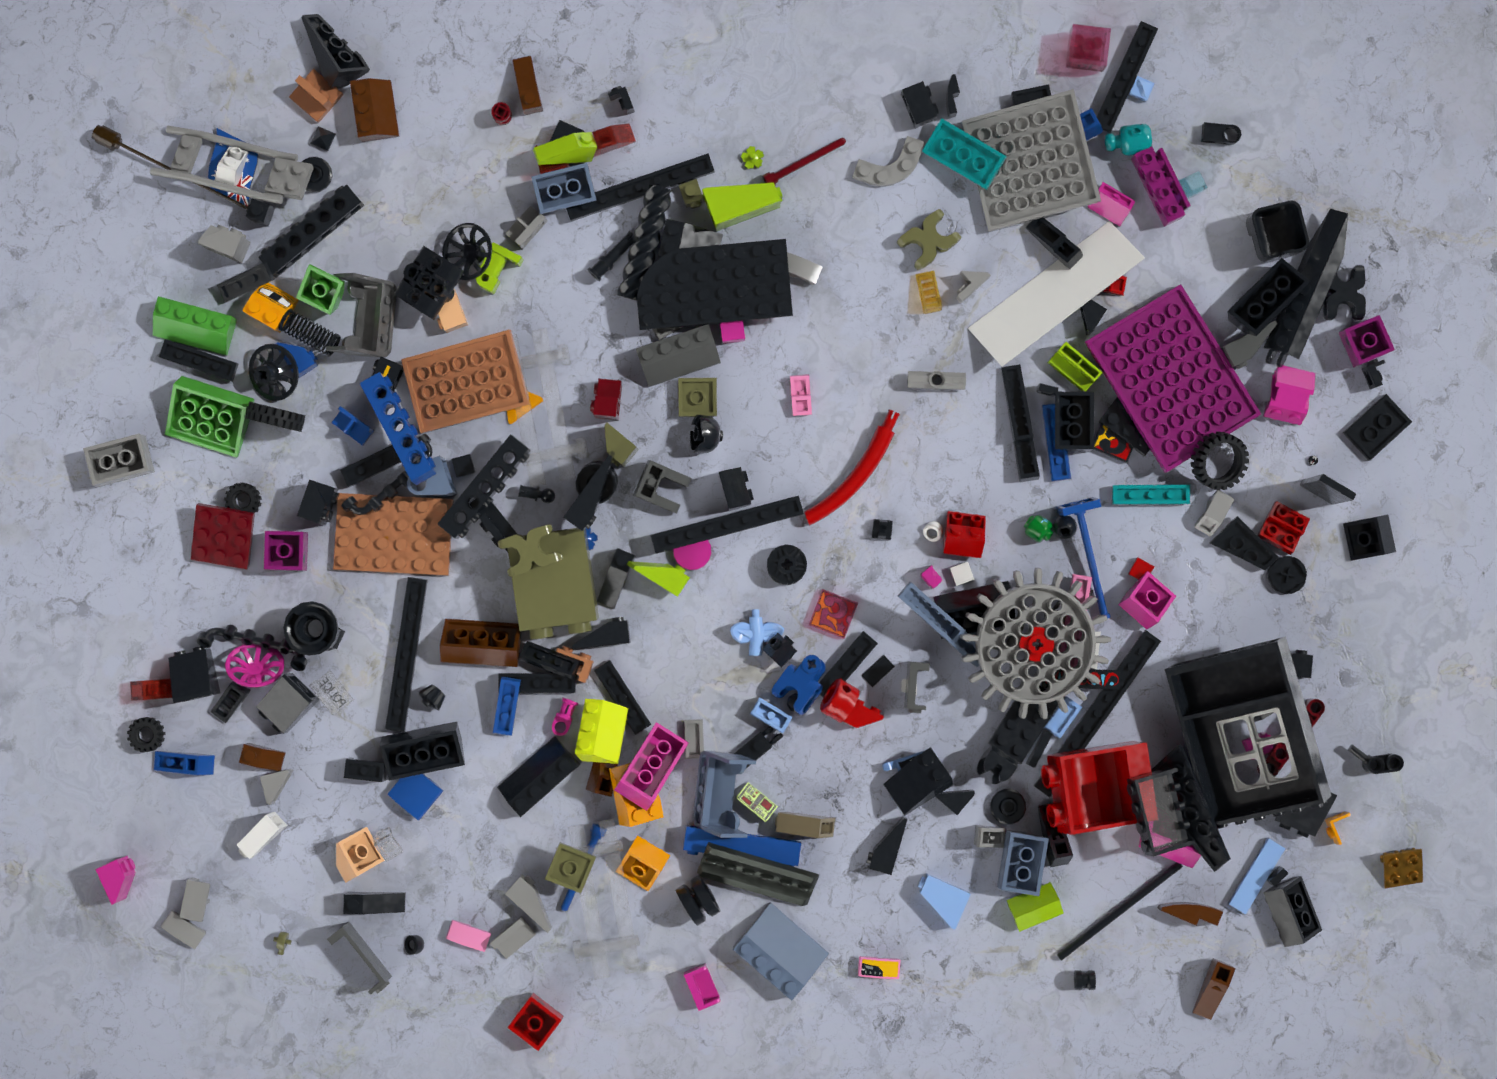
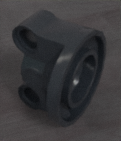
[283,601,345,656]

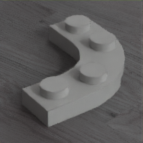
[852,136,925,186]

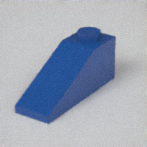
[154,751,215,775]

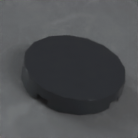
[1268,556,1307,594]

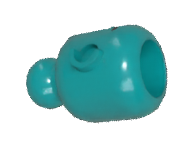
[1104,124,1152,156]

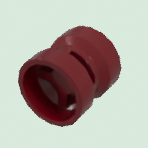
[491,102,512,125]

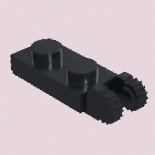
[734,726,783,768]

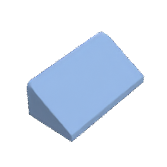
[750,697,792,733]

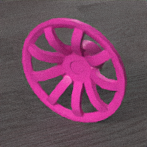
[225,644,284,687]

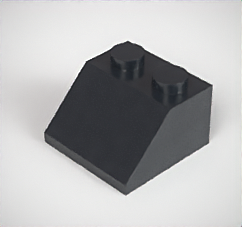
[719,467,754,511]
[1343,514,1396,561]

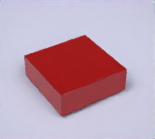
[1128,557,1155,580]

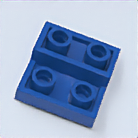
[388,774,443,820]

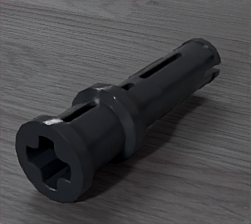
[587,231,634,282]

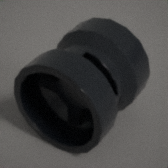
[1074,970,1096,990]

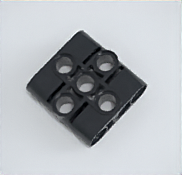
[394,245,465,320]

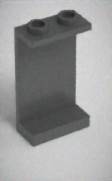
[327,922,392,995]

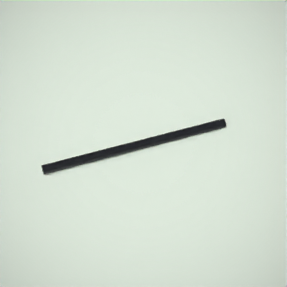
[1057,862,1183,961]

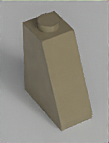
[775,812,835,838]

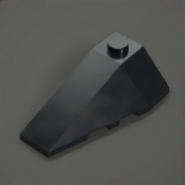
[301,14,370,88]

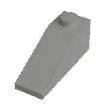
[505,874,552,933]

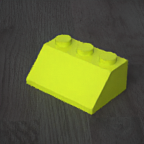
[575,699,628,764]

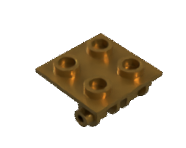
[1380,848,1423,889]

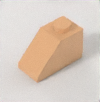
[437,289,468,333]

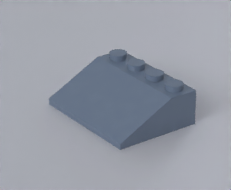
[733,903,829,1001]

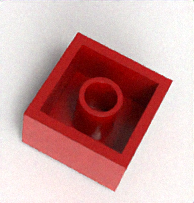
[507,993,564,1051]

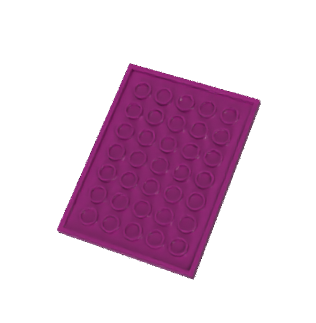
[1084,284,1261,473]

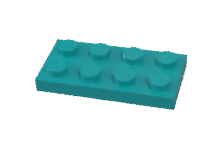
[922,118,1007,190]

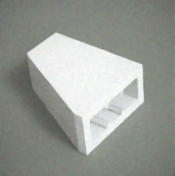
[237,811,288,859]

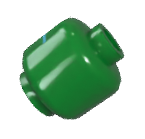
[1024,515,1053,543]

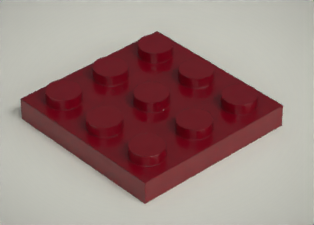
[191,503,255,570]

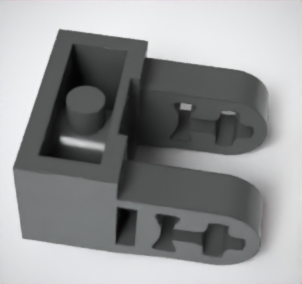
[633,460,692,514]

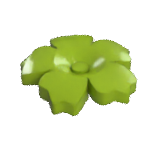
[741,146,764,169]

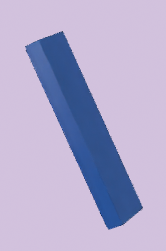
[1041,404,1071,481]

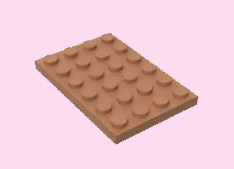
[401,330,530,434]
[333,493,454,576]

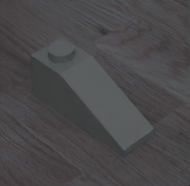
[1221,321,1277,369]

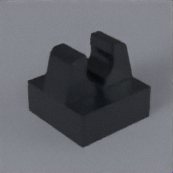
[872,519,893,540]

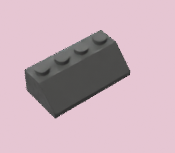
[636,324,721,387]

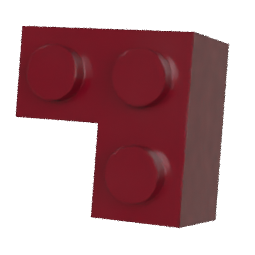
[590,378,622,421]

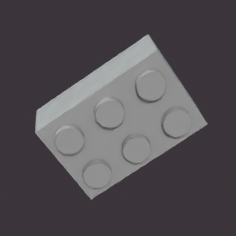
[83,434,155,487]

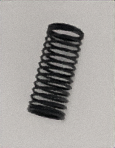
[279,309,341,357]

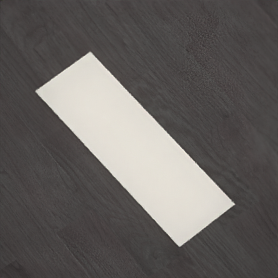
[968,221,1145,367]

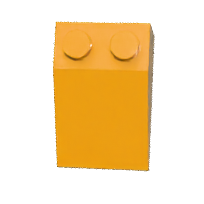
[609,763,664,827]

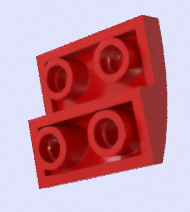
[1257,501,1310,555]

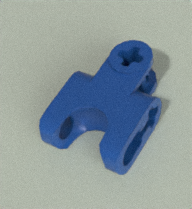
[771,655,826,715]

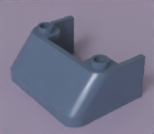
[693,751,756,838]

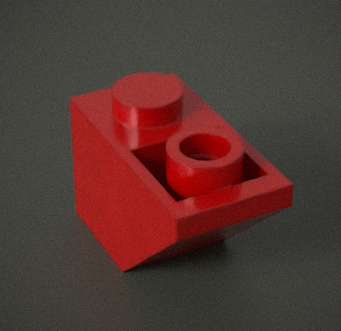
[843,699,884,728]

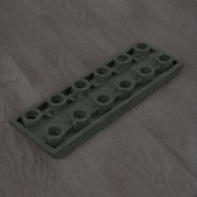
[697,842,819,906]

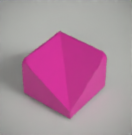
[920,565,942,589]

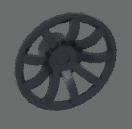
[442,223,492,280]
[249,344,299,401]

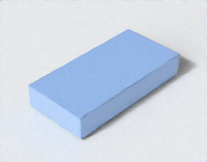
[1044,696,1082,738]

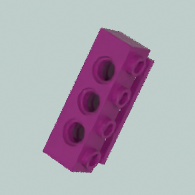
[1131,146,1191,227]

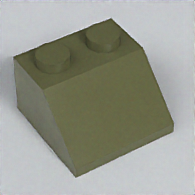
[604,422,638,467]

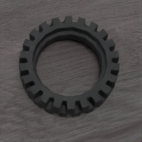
[245,401,306,432]
[1190,431,1249,490]

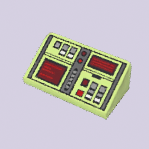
[736,782,778,822]

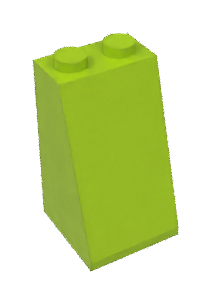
[702,183,783,232]

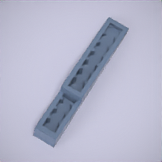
[898,582,979,667]

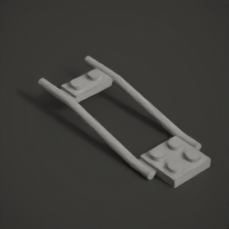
[150,126,313,204]

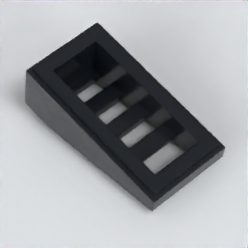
[211,681,251,723]

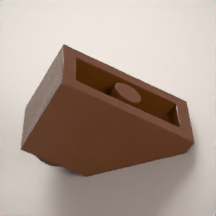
[239,743,286,771]

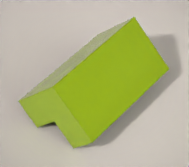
[1047,342,1103,392]
[1006,882,1064,932]

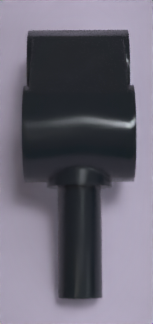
[1348,744,1404,774]

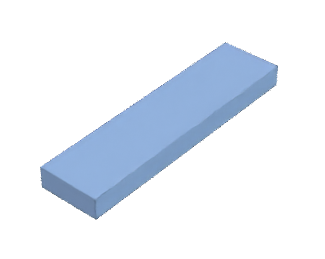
[1228,838,1286,914]

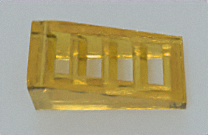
[915,271,942,314]

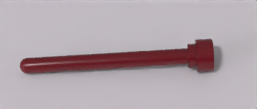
[762,138,846,186]

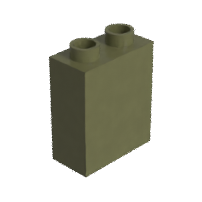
[507,527,599,639]

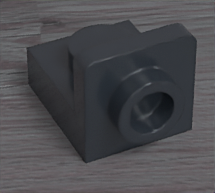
[608,86,635,114]
[1362,358,1385,390]

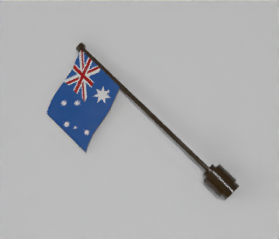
[92,125,258,212]

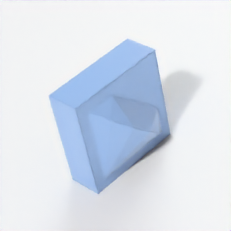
[1129,76,1155,102]

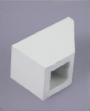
[216,146,248,186]

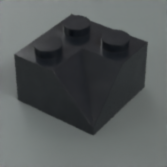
[297,479,339,525]

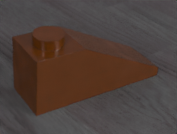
[513,56,543,115]

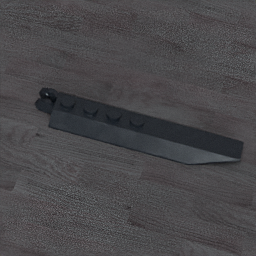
[1264,209,1349,368]

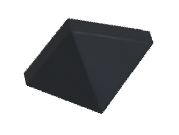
[311,126,336,151]

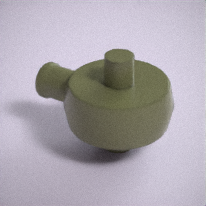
[273,932,292,955]

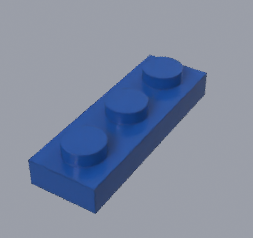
[493,677,521,736]

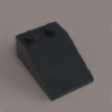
[658,219,723,258]
[883,747,953,816]

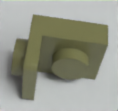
[679,179,704,209]

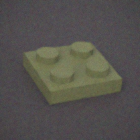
[678,378,717,417]
[545,842,596,893]

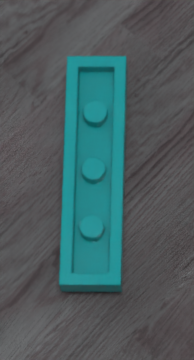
[1112,485,1190,505]

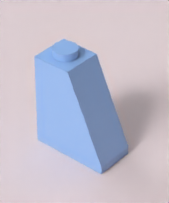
[918,873,971,930]

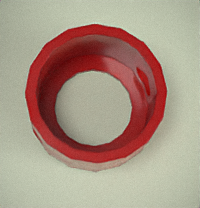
[820,679,860,723]

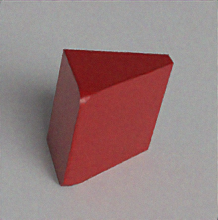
[1101,276,1127,296]

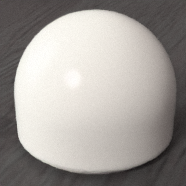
[923,521,943,542]

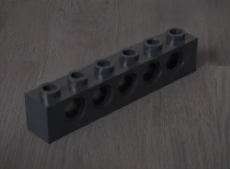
[258,184,365,278]
[438,434,531,539]

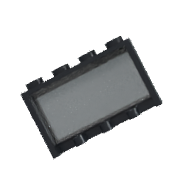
[1127,767,1195,857]

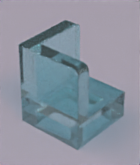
[1179,171,1208,199]

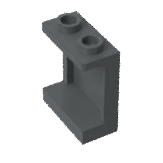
[904,661,930,713]

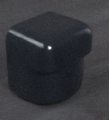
[1246,200,1309,262]

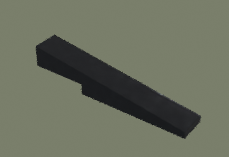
[1001,364,1040,482]

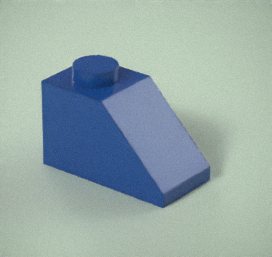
[276,342,318,378]

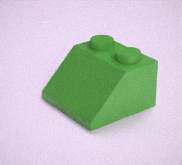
[296,264,345,315]

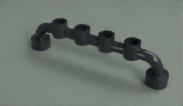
[341,433,433,515]
[197,624,308,671]

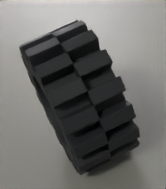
[224,482,262,513]
[127,717,166,752]

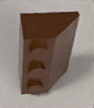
[350,78,400,142]

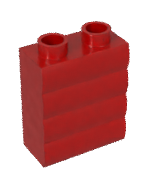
[1041,741,1158,835]

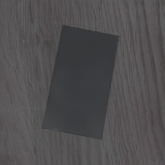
[861,655,895,687]

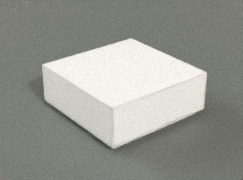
[950,562,975,586]

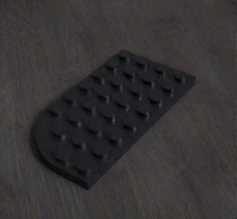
[637,239,793,330]

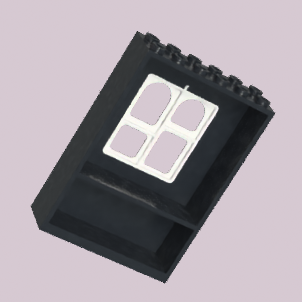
[1165,636,1332,829]

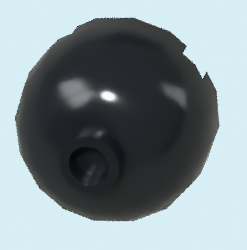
[690,415,723,453]

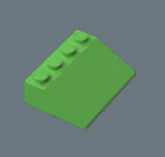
[165,376,254,458]

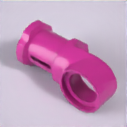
[552,697,579,736]

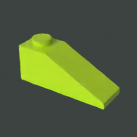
[533,132,597,165]
[626,561,690,597]

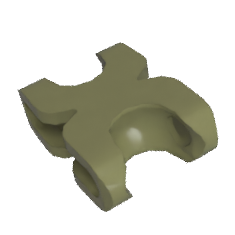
[896,209,962,270]
[497,524,563,577]

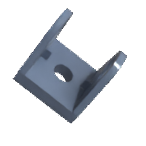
[407,455,457,497]

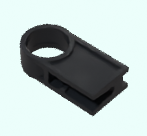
[1201,122,1242,145]

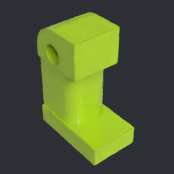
[476,242,524,294]

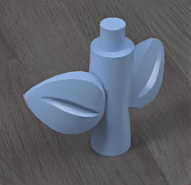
[730,609,784,656]

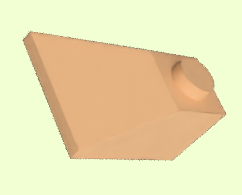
[336,827,385,883]

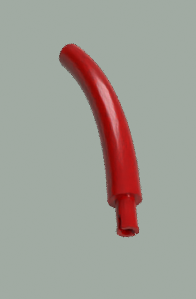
[804,409,900,526]

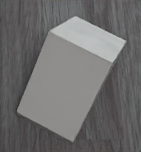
[260,769,294,805]
[974,825,1006,848]

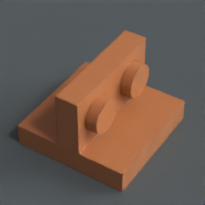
[289,68,343,123]

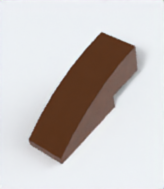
[1157,902,1223,926]

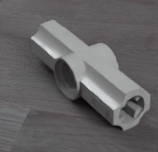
[907,371,966,390]

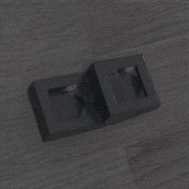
[946,74,960,119]

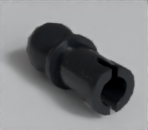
[518,485,555,503]

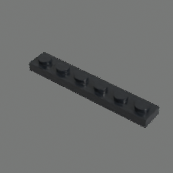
[1097,21,1158,133]

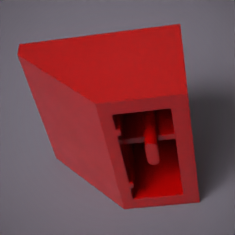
[943,511,986,558]

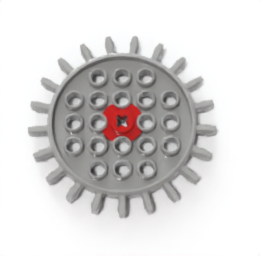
[960,568,1111,719]

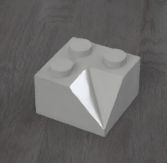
[198,224,251,263]

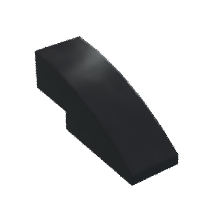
[1026,217,1083,269]

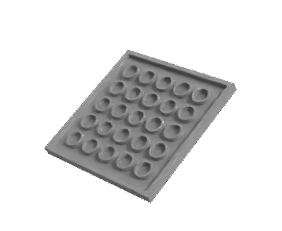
[962,89,1101,232]

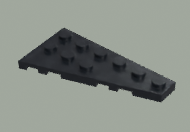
[1151,744,1231,872]

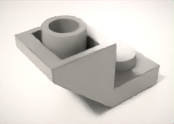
[1195,490,1234,537]

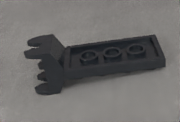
[977,685,1058,784]

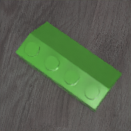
[153,296,237,356]

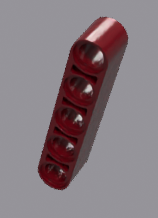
[1257,698,1325,776]

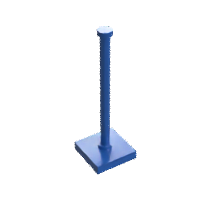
[1056,497,1111,619]

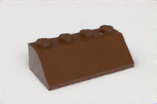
[440,619,521,667]

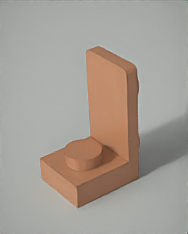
[556,646,594,683]

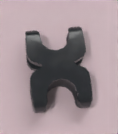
[1323,265,1366,320]

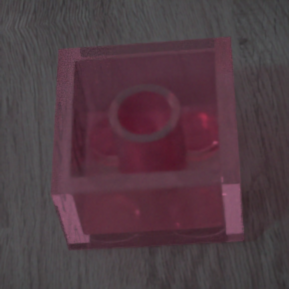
[1066,24,1111,72]

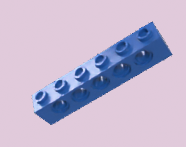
[360,372,436,485]

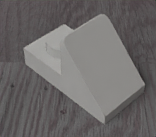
[956,271,991,304]

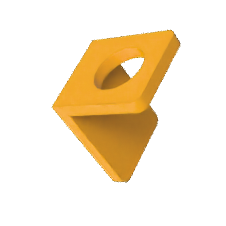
[1325,811,1351,845]

